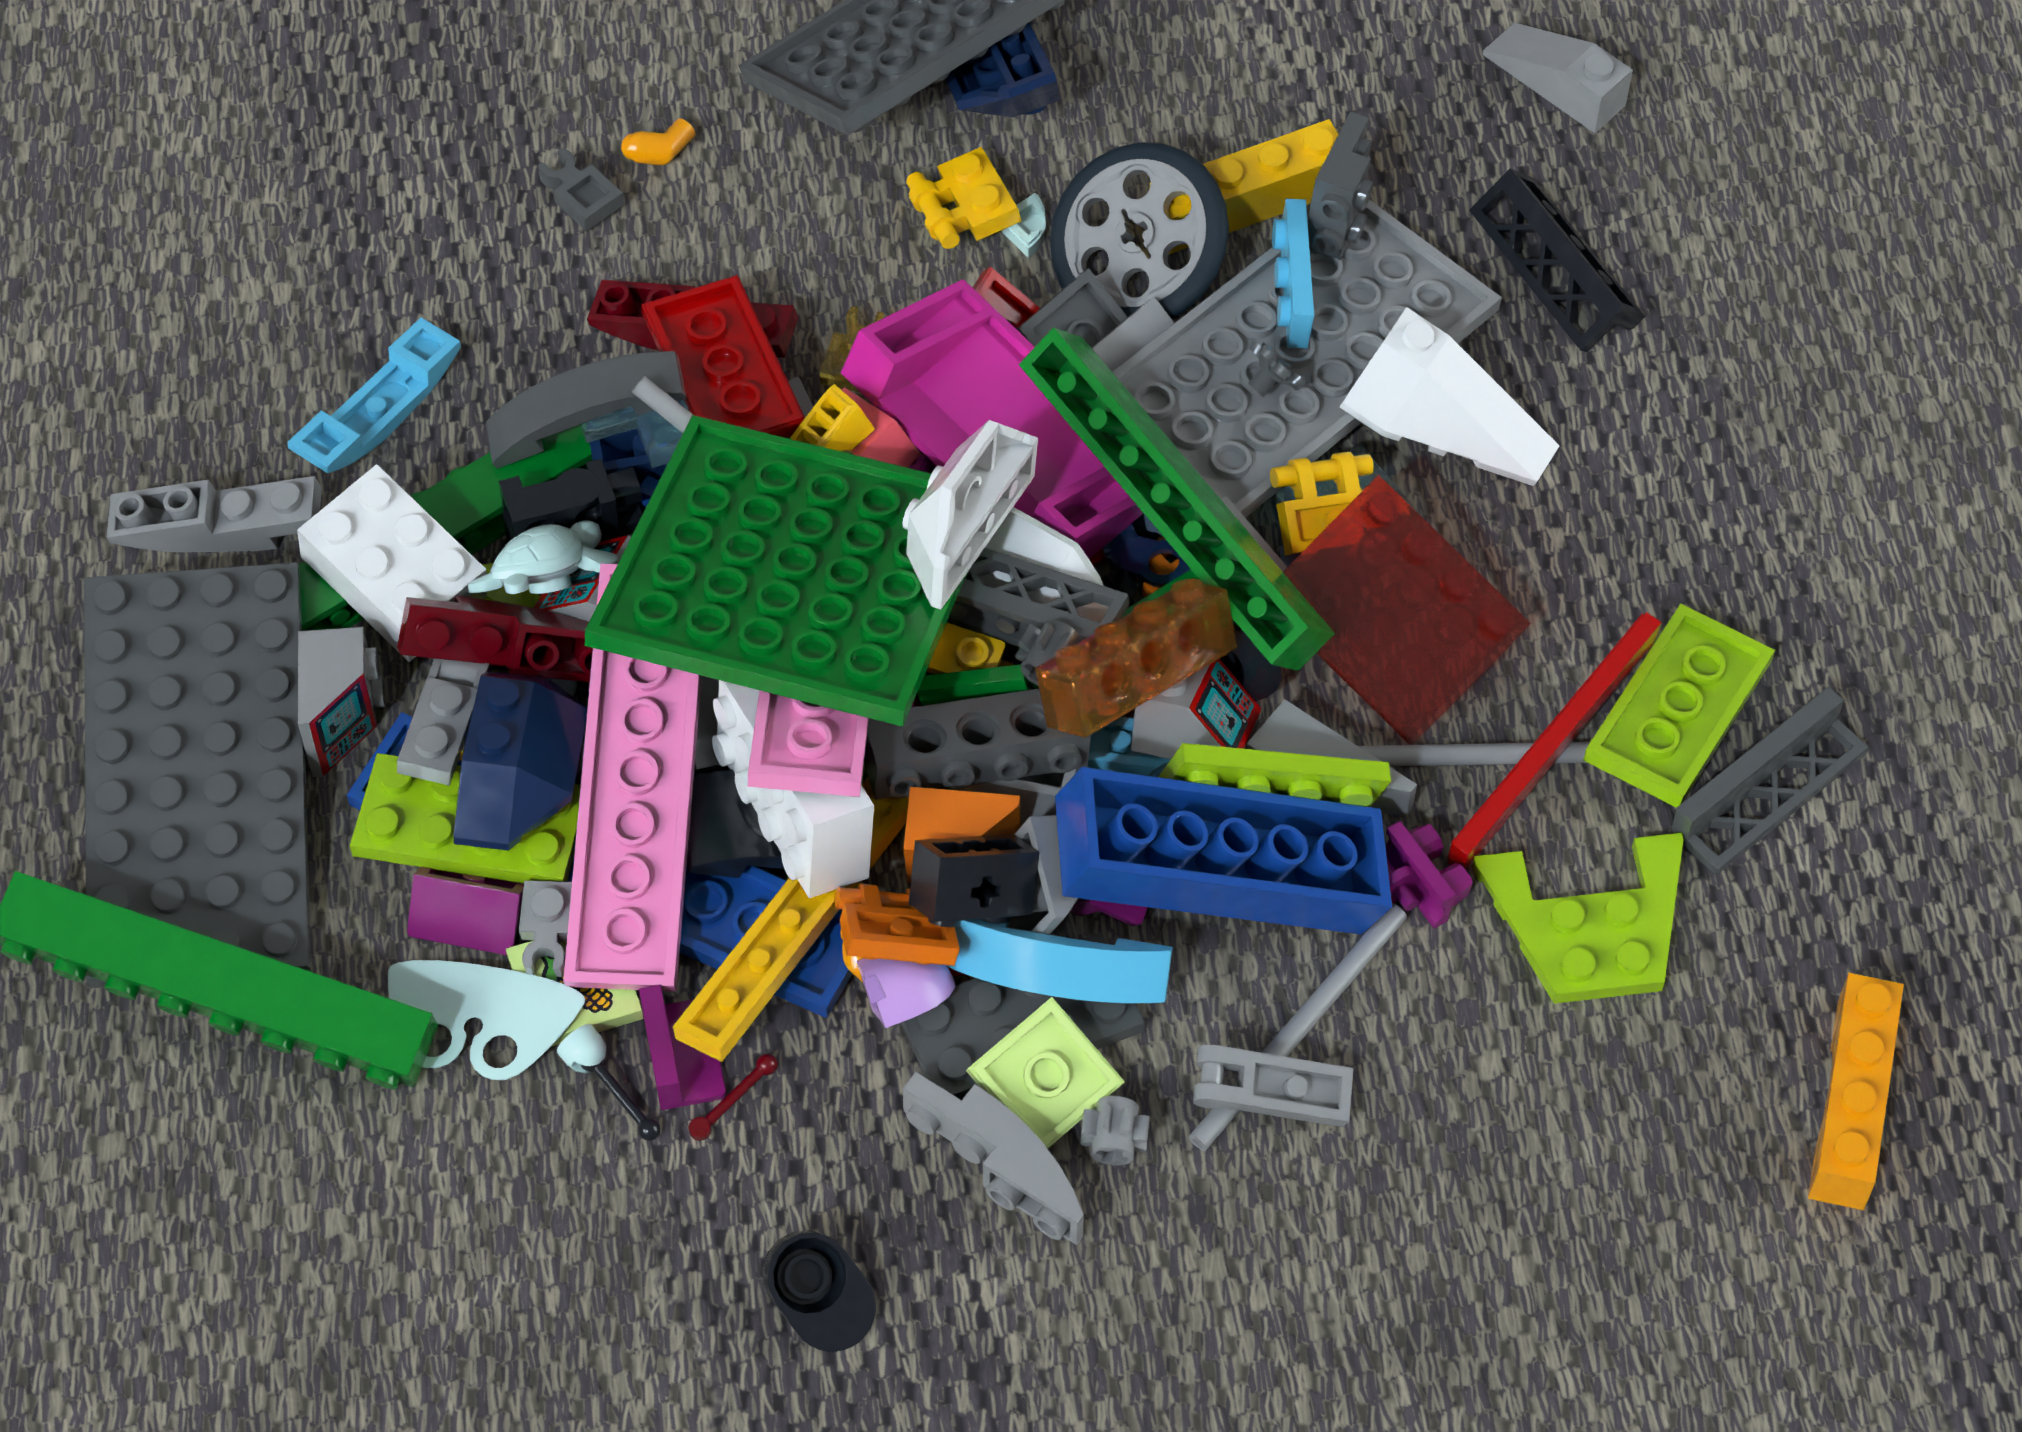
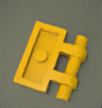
[906,146,1022,249]
[1270,452,1389,556]

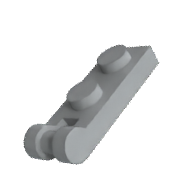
[1193,1045,1353,1127]

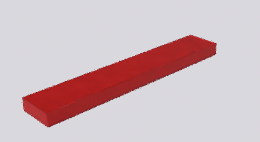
[1447,612,1662,870]

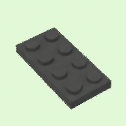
[901,932,1145,1100]

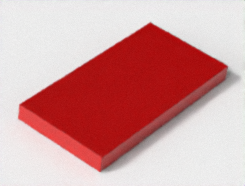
[641,275,805,438]

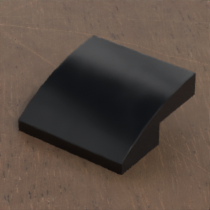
[687,770,784,878]

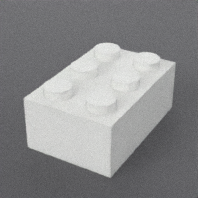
[297,464,487,662]

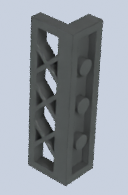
[947,548,1129,675]
[1670,686,1869,876]

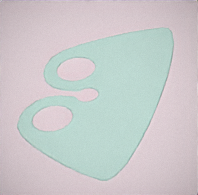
[388,960,585,1080]

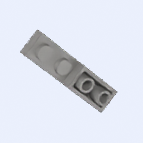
[106,476,322,552]
[903,1072,1084,1245]

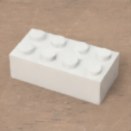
[712,680,874,898]

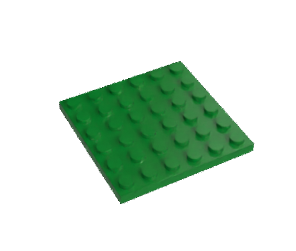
[585,415,967,727]

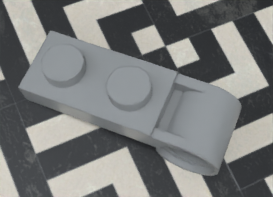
[397,658,493,786]

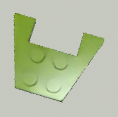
[1472,833,1684,1004]

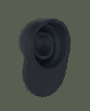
[762,1230,876,1352]

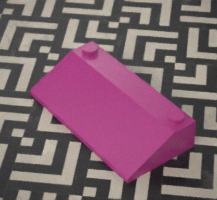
[841,279,1143,559]

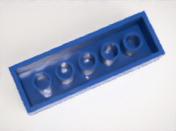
[1055,767,1392,935]

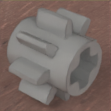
[1080,1096,1150,1165]

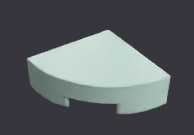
[1001,193,1046,258]

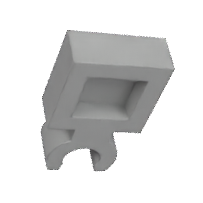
[519,881,572,977]

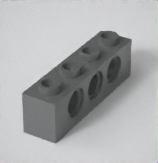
[864,683,1091,800]

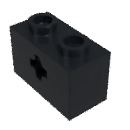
[909,834,1039,927]

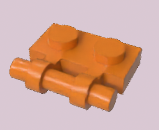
[835,883,960,966]

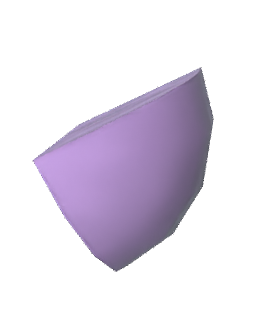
[856,958,955,1028]

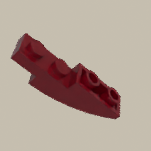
[587,280,799,358]
[397,595,593,682]

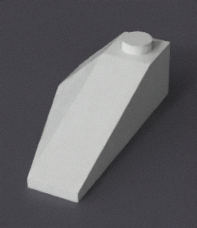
[1339,307,1559,486]

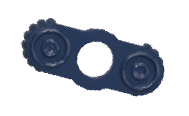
[1102,525,1190,588]

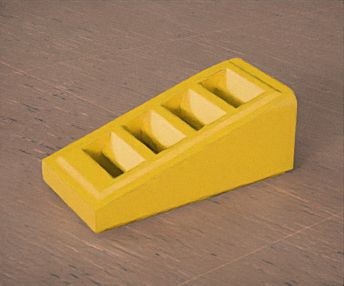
[790,384,875,451]

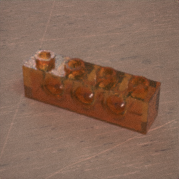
[1035,579,1237,738]

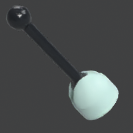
[557,1024,660,1141]

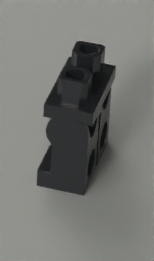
[499,459,642,542]

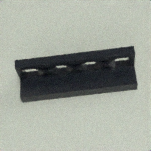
[1469,168,1645,352]

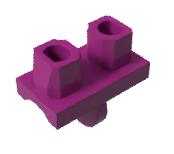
[1385,821,1473,929]

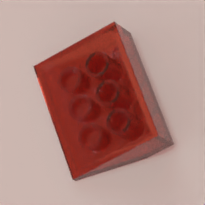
[1283,475,1531,745]

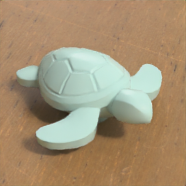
[468,520,619,594]

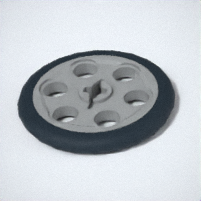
[1050,142,1229,319]

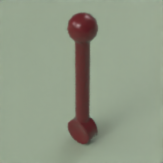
[688,1054,778,1141]

